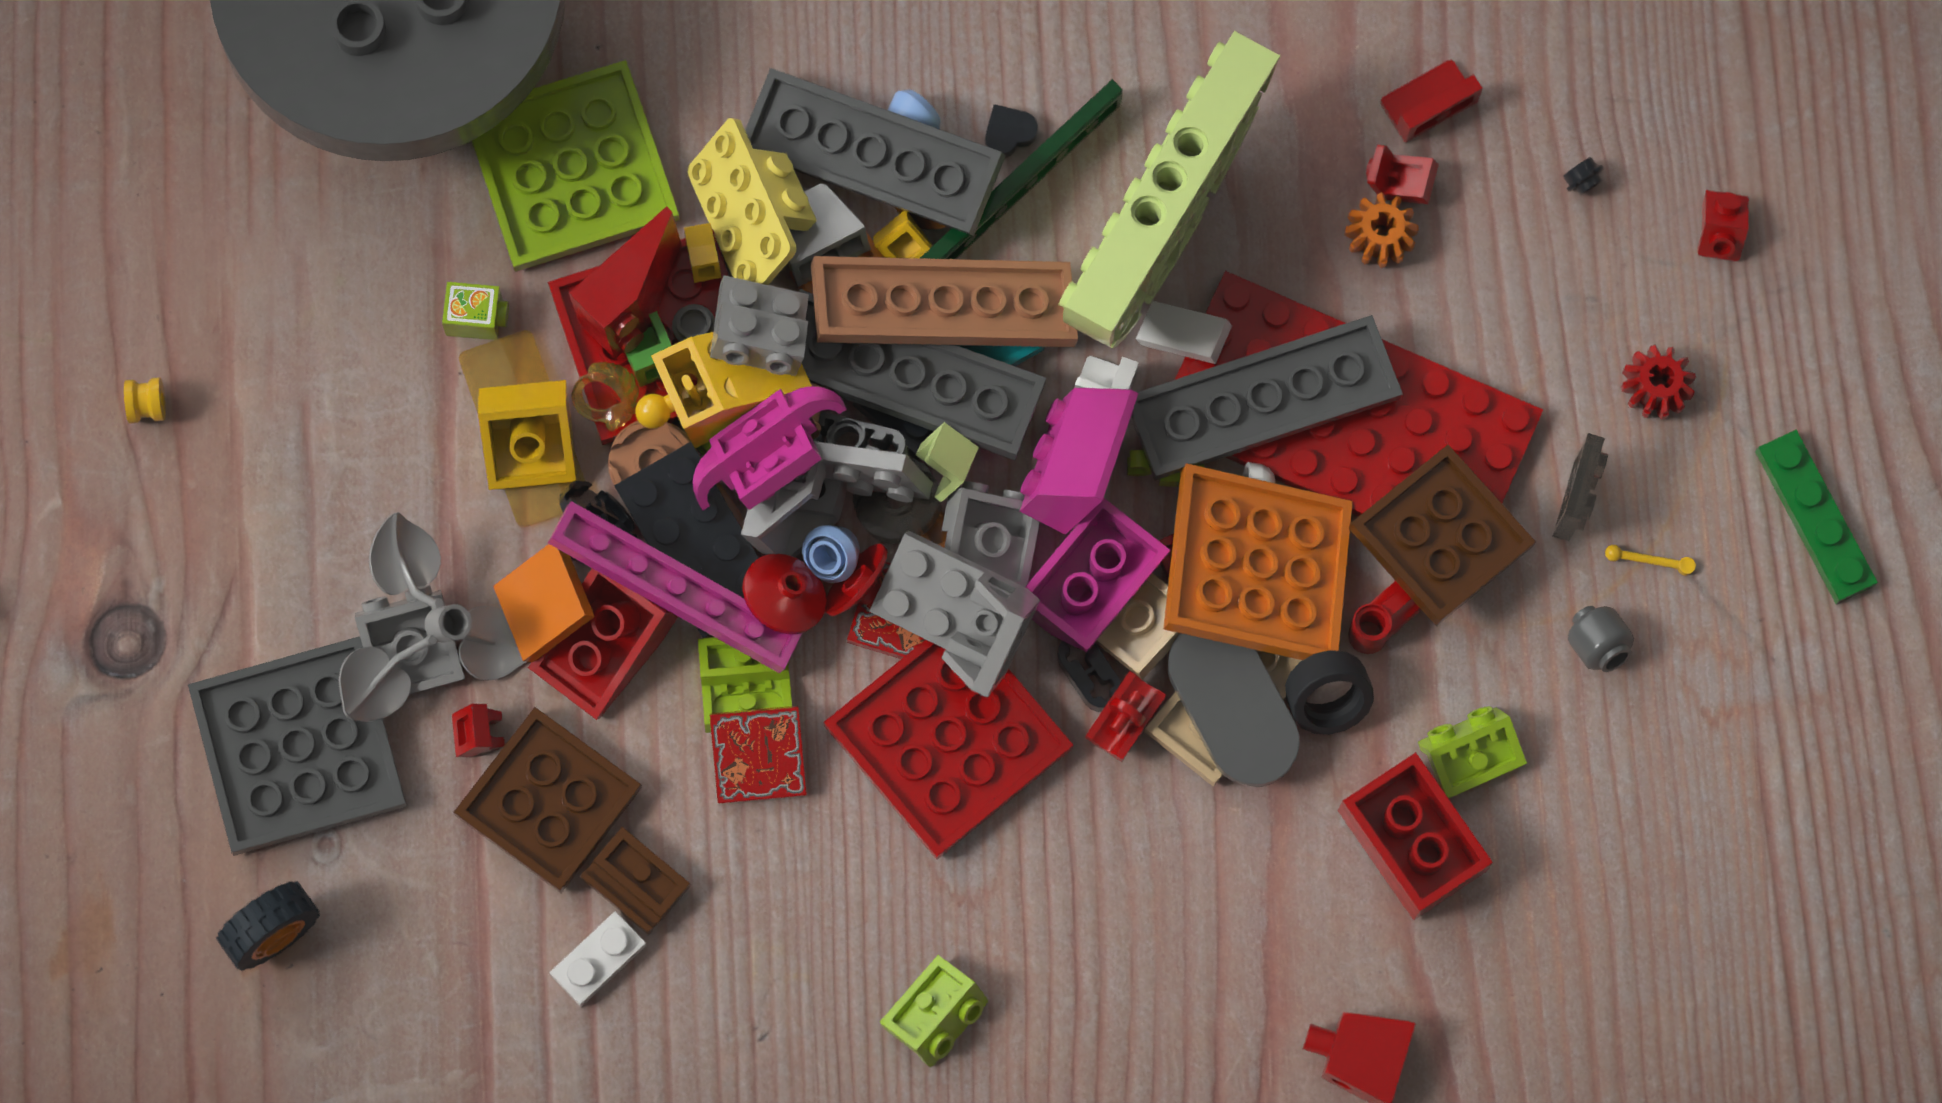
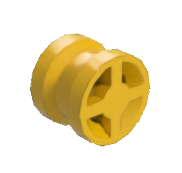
[124,377,166,424]

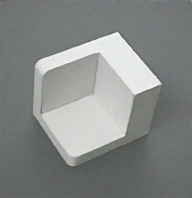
[1074,356,1139,389]

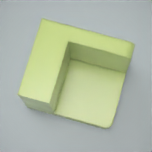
[916,422,979,502]

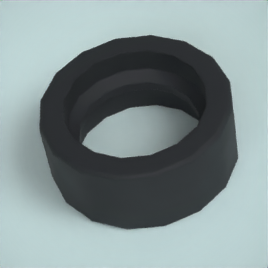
[1285,650,1374,735]

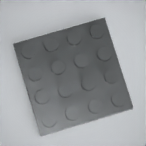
[188,636,407,856]

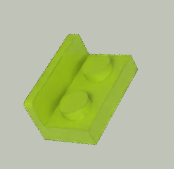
[1418,706,1527,799]
[879,955,988,1068]

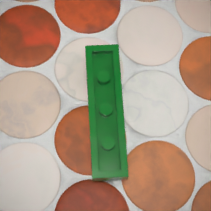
[1755,429,1878,604]

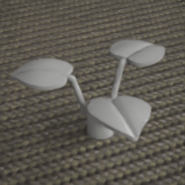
[339,513,526,722]

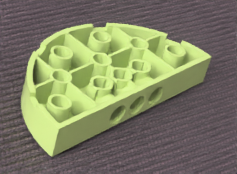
[1059,31,1280,348]

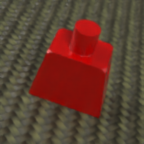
[1302,1012,1416,1103]

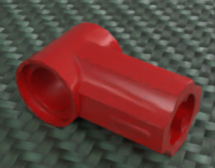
[1348,581,1421,654]

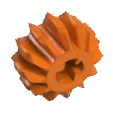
[1344,192,1419,269]

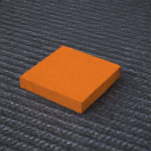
[493,544,595,663]

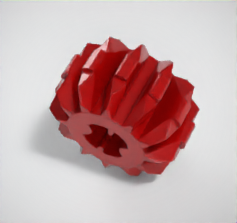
[1621,345,1696,420]

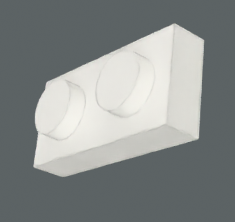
[549,911,647,1007]

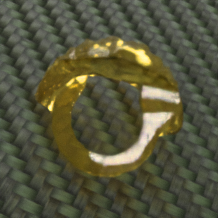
[571,362,639,432]

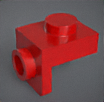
[1366,144,1439,204]
[1697,190,1749,261]

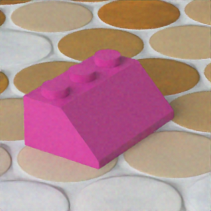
[1020,388,1139,535]
[1025,498,1170,652]

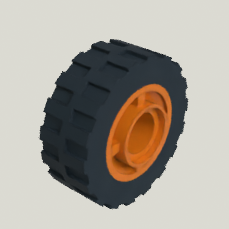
[216,881,320,971]

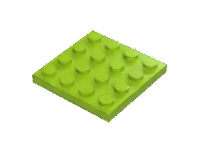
[472,60,680,272]

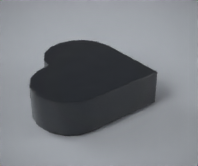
[985,104,1038,158]

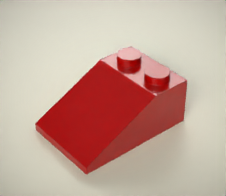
[569,206,682,359]
[528,568,678,720]

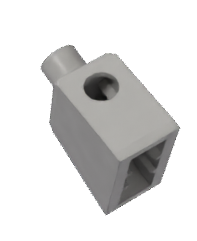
[788,181,871,287]

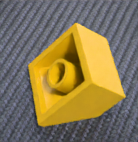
[478,380,576,490]

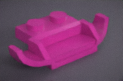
[693,386,846,510]

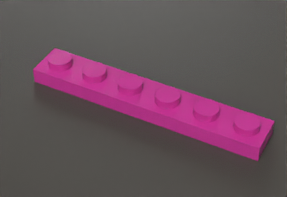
[548,501,802,673]

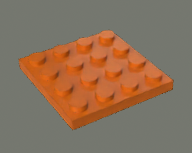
[1163,463,1353,660]

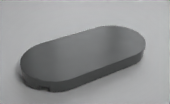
[1168,633,1299,787]

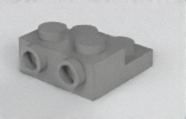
[710,275,809,376]
[942,481,1040,587]
[355,585,465,694]

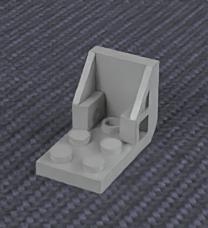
[741,441,933,557]
[869,530,1040,698]

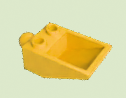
[635,332,812,448]

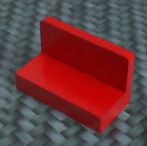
[1380,59,1483,143]

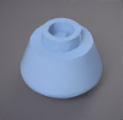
[888,89,941,129]
[802,525,860,583]

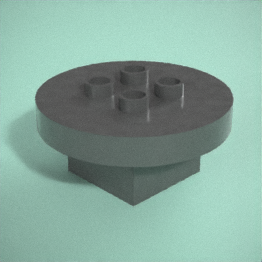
[210,0,565,161]

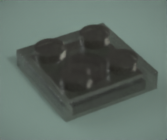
[1552,433,1608,541]

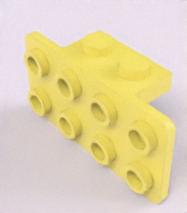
[688,118,817,285]

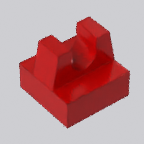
[452,704,505,757]

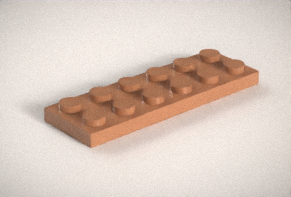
[811,256,1078,347]

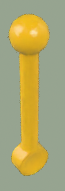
[1605,545,1696,576]

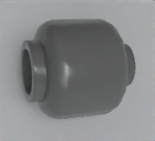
[1568,606,1634,672]

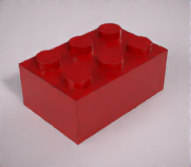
[1338,752,1493,920]

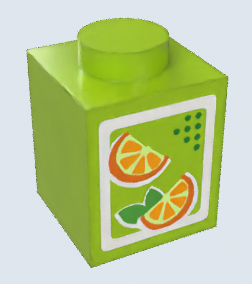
[442,282,509,340]

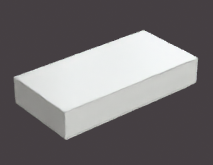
[1136,301,1232,364]

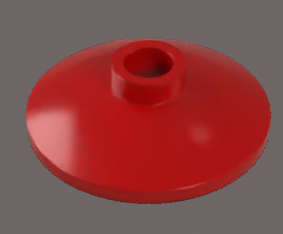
[825,543,888,616]
[743,553,826,634]

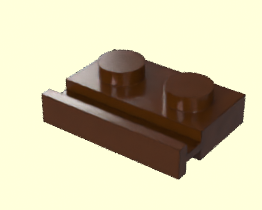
[580,827,691,935]

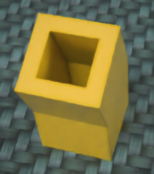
[684,222,721,283]

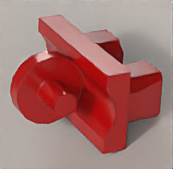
[1085,671,1166,762]

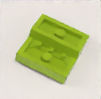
[698,637,792,733]

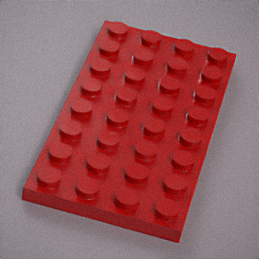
[1175,270,1543,517]

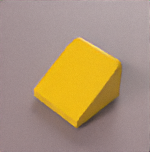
[873,211,933,258]

